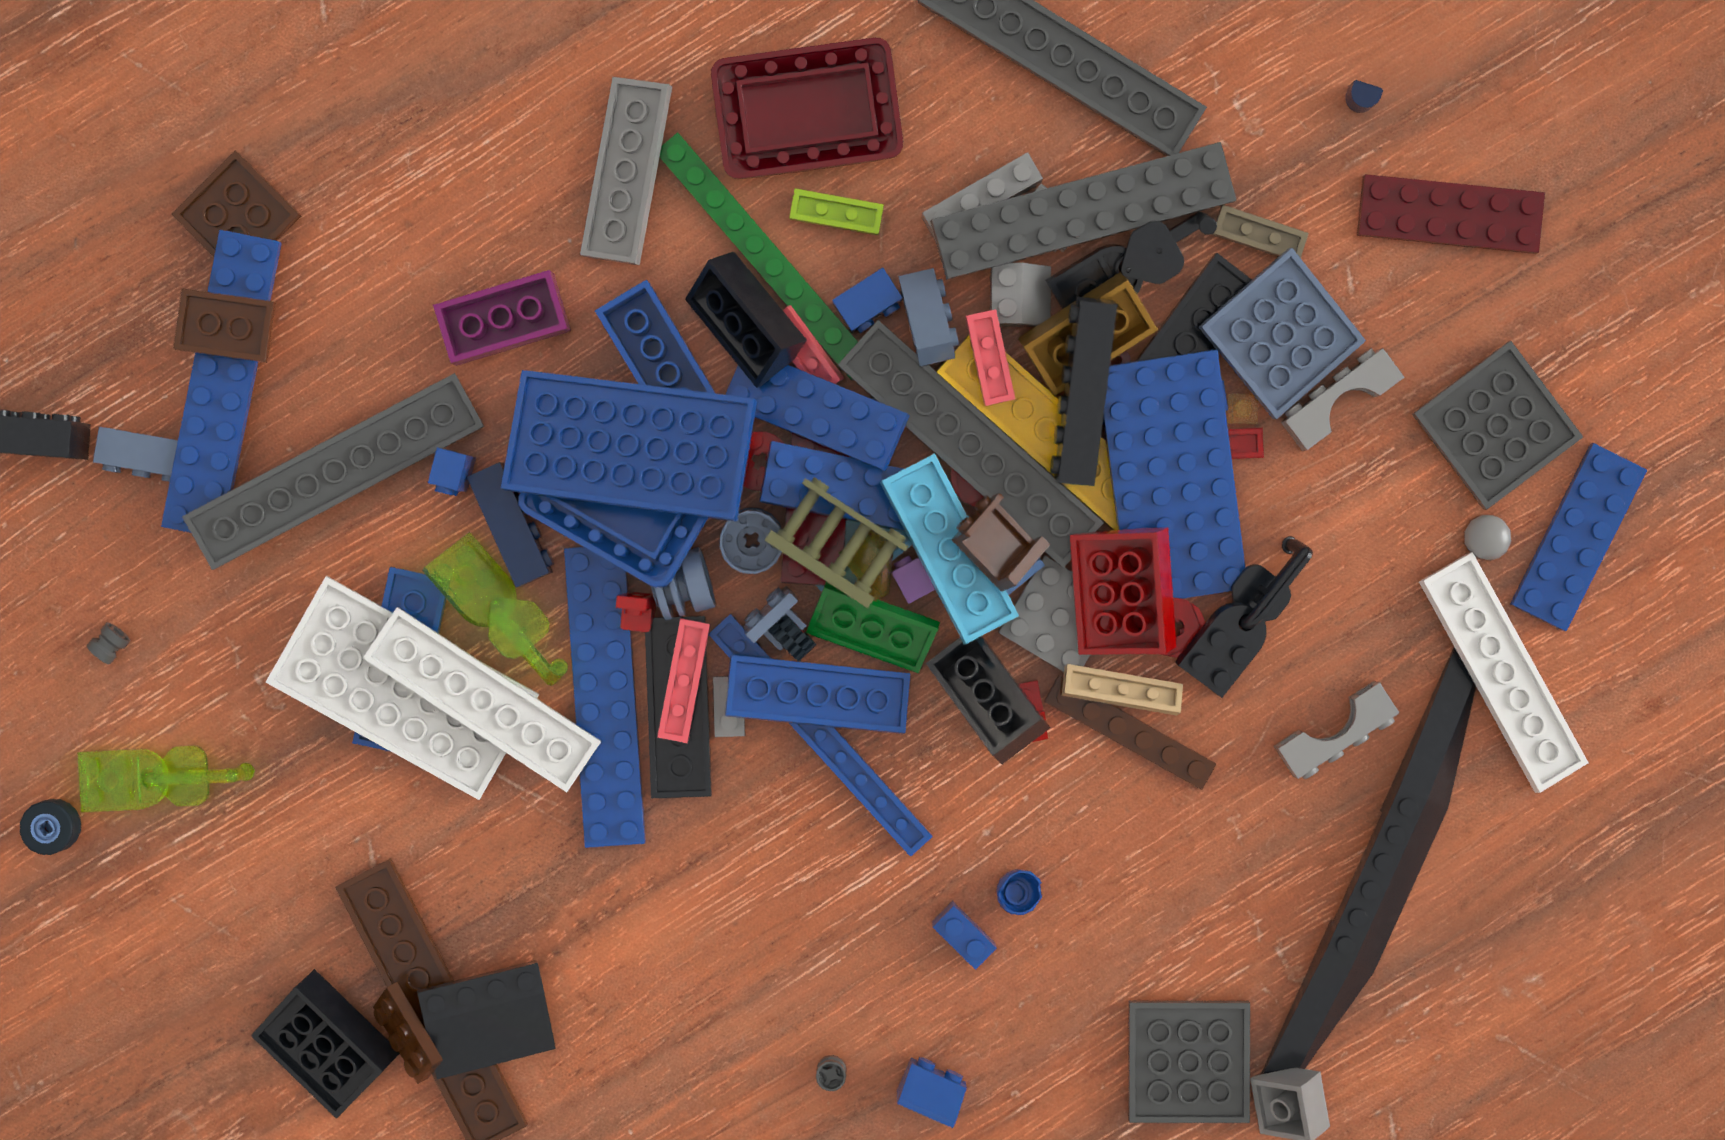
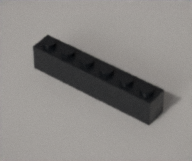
[1050,297,1118,486]

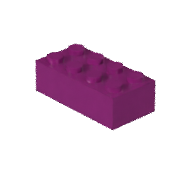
[433,270,571,366]

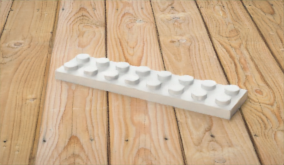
[1419,552,1588,793]
[363,607,601,792]

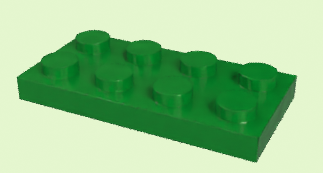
[806,581,940,674]

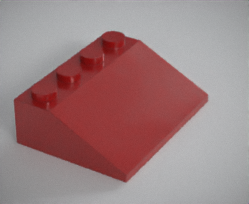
[1070,527,1176,655]

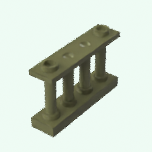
[765,477,909,608]

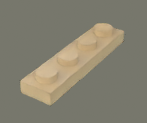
[1061,664,1183,716]

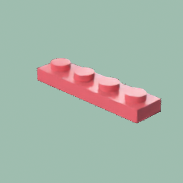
[657,618,711,743]

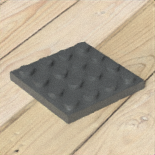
[1412,341,1583,510]
[1128,1000,1250,1123]

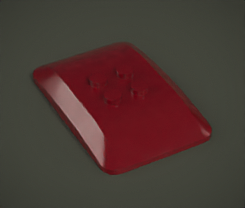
[711,37,903,179]

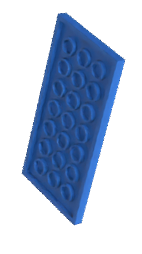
[1103,349,1246,599]
[501,370,757,522]

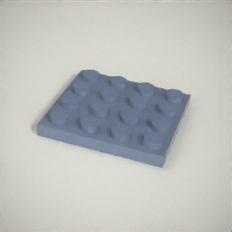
[1199,248,1366,419]

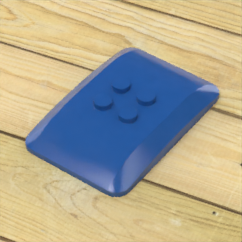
[518,493,708,588]

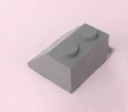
[990,263,1051,327]
[1250,1068,1330,1140]

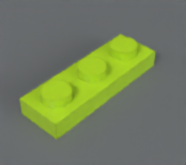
[789,188,884,235]

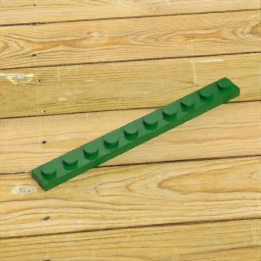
[659,132,858,381]

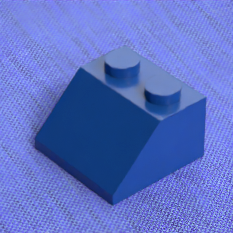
[897,1057,967,1128]

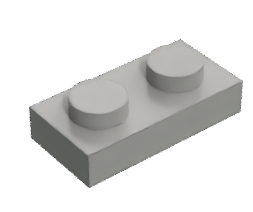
[713,676,745,737]

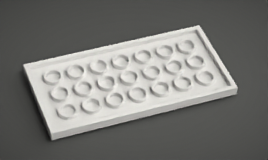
[266,576,539,800]

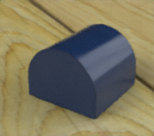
[1346,80,1383,113]

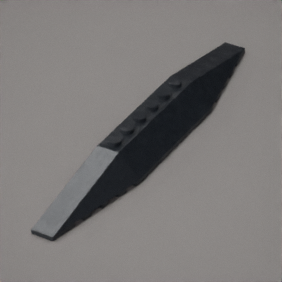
[1261,647,1476,1074]

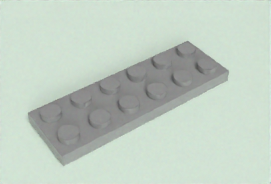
[580,77,672,265]

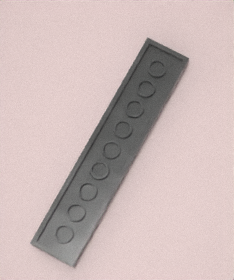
[918,0,1207,156]
[930,142,1237,280]
[838,320,1104,568]
[182,373,484,570]

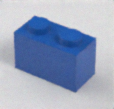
[832,268,903,334]
[428,448,476,496]
[932,901,997,970]

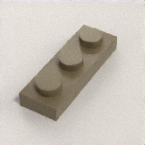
[1212,205,1309,258]

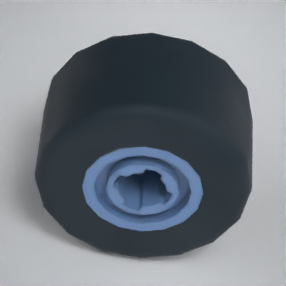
[20,799,81,855]

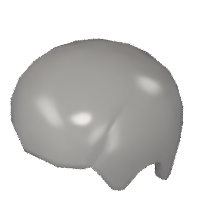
[1464,515,1512,561]

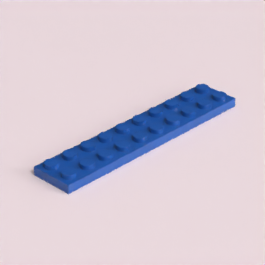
[161,230,282,533]
[564,547,646,848]

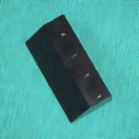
[685,252,807,388]

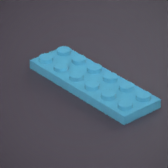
[880,454,1019,644]

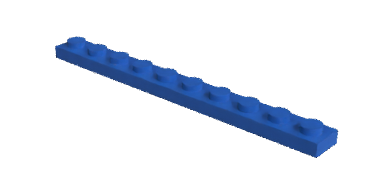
[709,614,933,857]

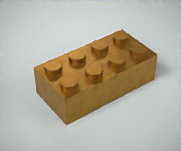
[1017,273,1158,396]

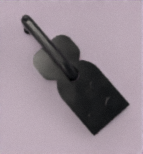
[1045,212,1217,309]
[1175,536,1313,698]

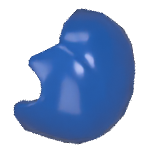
[996,869,1042,915]

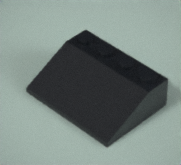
[417,960,556,1080]
[251,969,400,1119]

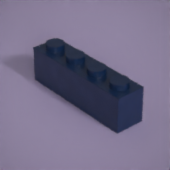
[467,462,554,587]

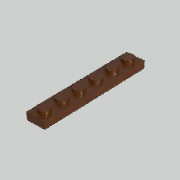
[1044,675,1216,790]

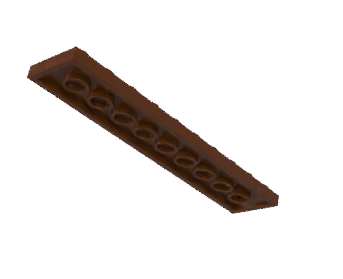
[335,858,528,1140]

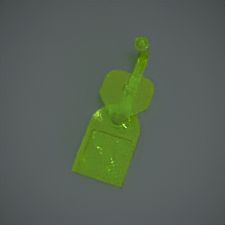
[422,532,568,686]
[77,746,255,812]

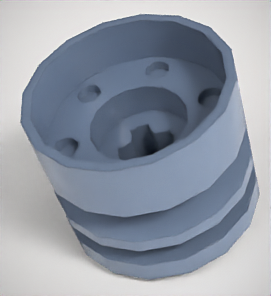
[719,507,782,574]
[651,547,716,621]

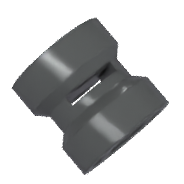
[87,622,130,664]
[816,1055,846,1091]

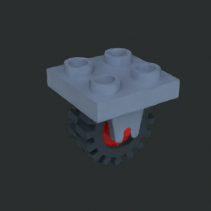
[743,586,816,662]

